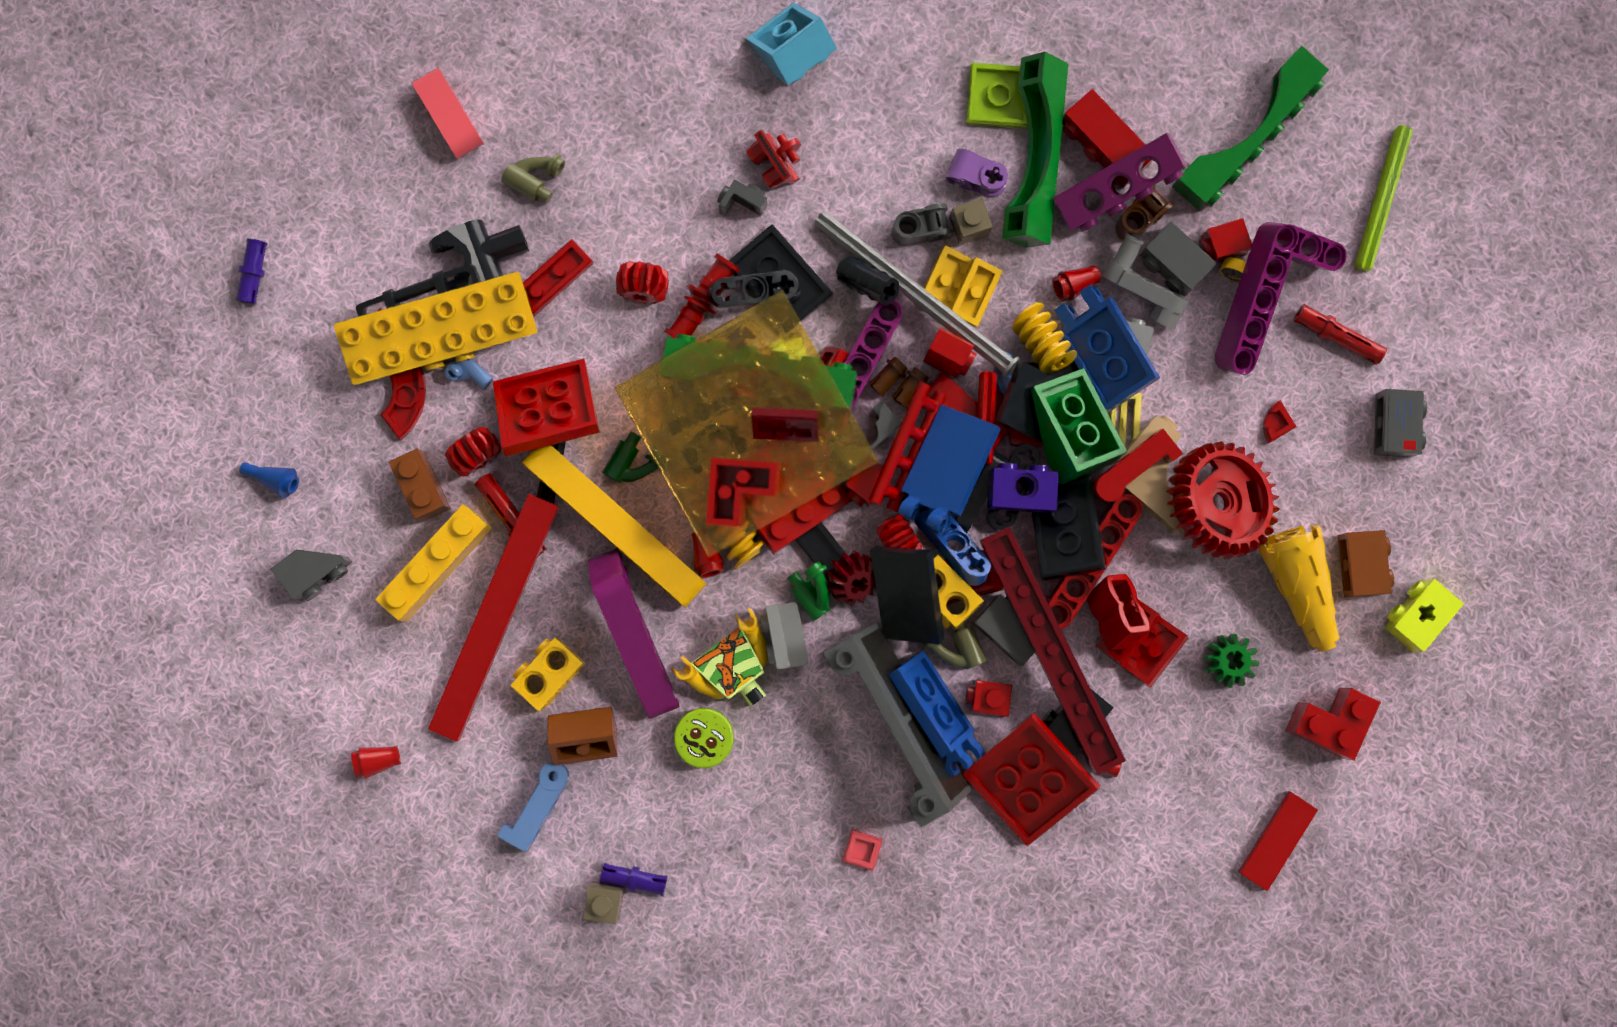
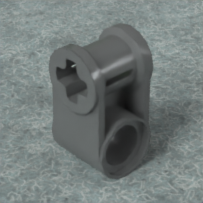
[891,203,954,246]

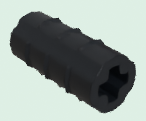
[836,256,899,305]

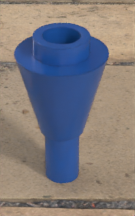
[240,462,299,498]

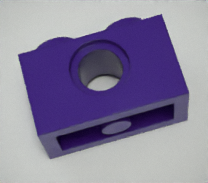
[987,463,1058,513]

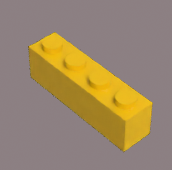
[375,504,493,622]

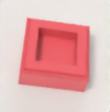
[842,829,883,870]

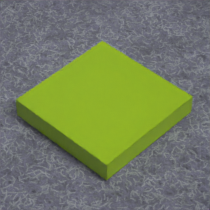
[966,62,1028,129]

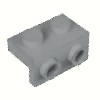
[761,602,808,670]

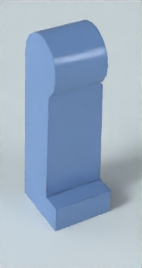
[497,762,570,852]

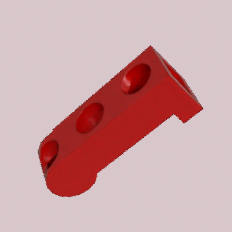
[1092,428,1183,503]

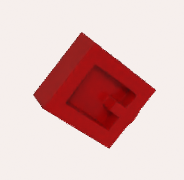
[965,680,1013,717]

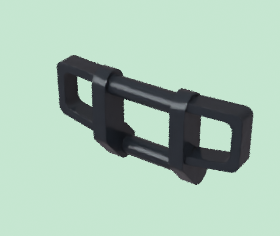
[356,264,481,317]

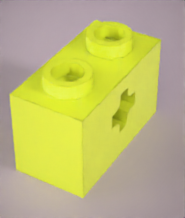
[1384,579,1464,652]

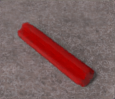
[977,371,997,466]

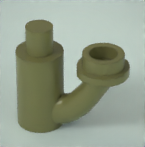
[501,153,565,203]
[922,622,986,670]

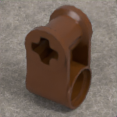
[1115,185,1175,241]

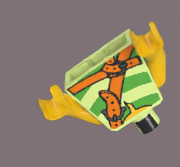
[671,608,768,707]

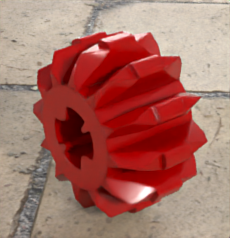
[616,261,669,304]
[445,427,502,476]
[876,514,923,549]

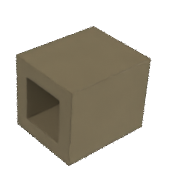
[949,198,993,246]
[583,882,624,924]

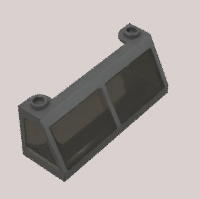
[822,622,971,828]

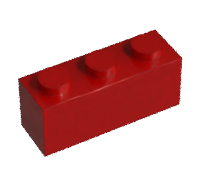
[1062,89,1153,189]

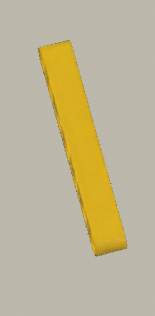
[521,445,707,608]

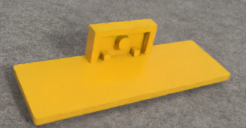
[334,272,537,385]

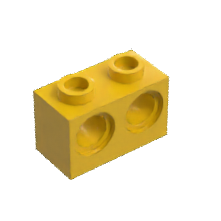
[934,555,984,630]
[510,637,586,712]

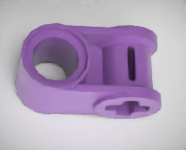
[945,149,1008,197]

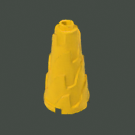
[1258,524,1340,652]

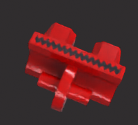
[746,129,801,189]

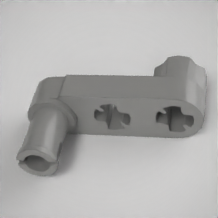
[1102,234,1189,329]

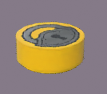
[1219,257,1246,283]

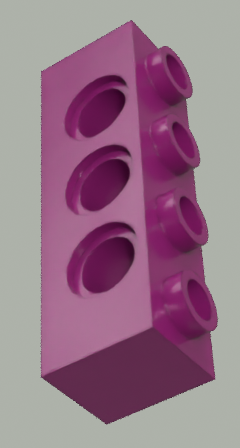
[1054,133,1188,232]

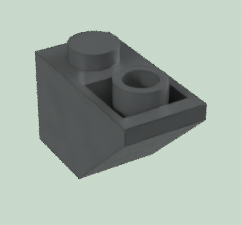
[270,549,353,601]

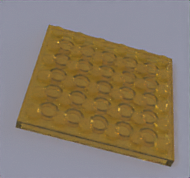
[614,290,879,557]

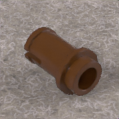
[868,357,908,397]
[891,367,929,409]

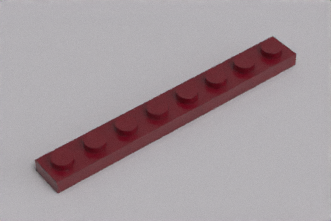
[979,526,1126,775]

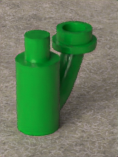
[787,562,831,622]

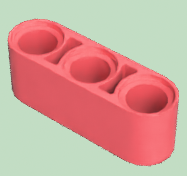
[411,68,484,159]

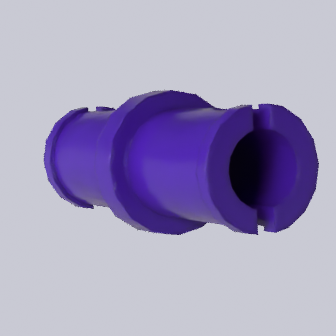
[235,238,268,305]
[600,863,668,897]

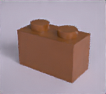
[389,448,451,522]
[1338,530,1394,597]
[547,706,618,766]

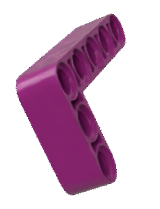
[1214,222,1347,375]
[759,299,903,440]
[588,548,680,719]

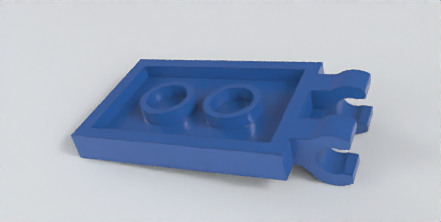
[1054,285,1160,413]
[898,405,1001,534]
[889,650,985,777]

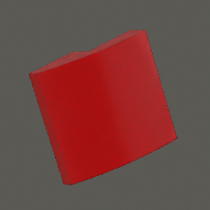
[1096,599,1189,688]

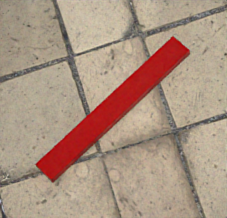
[428,494,560,742]

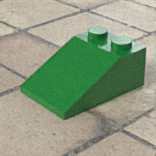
[1031,368,1127,485]

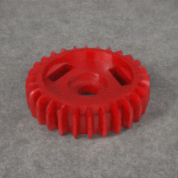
[1166,441,1280,560]

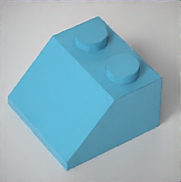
[746,2,837,85]

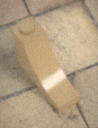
[1109,415,1185,536]

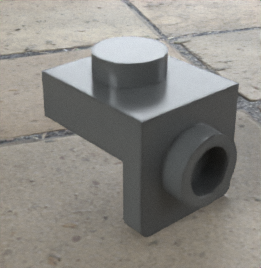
[717,179,767,216]

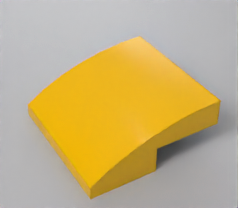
[923,245,1003,327]

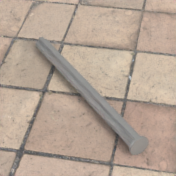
[814,211,1020,378]

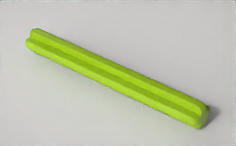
[1354,125,1413,272]

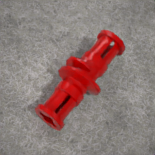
[664,253,740,338]

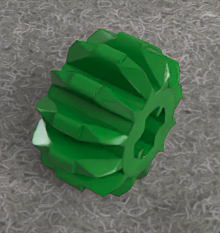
[1203,633,1260,688]

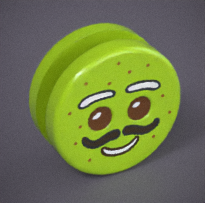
[674,708,734,768]

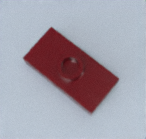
[751,407,819,442]

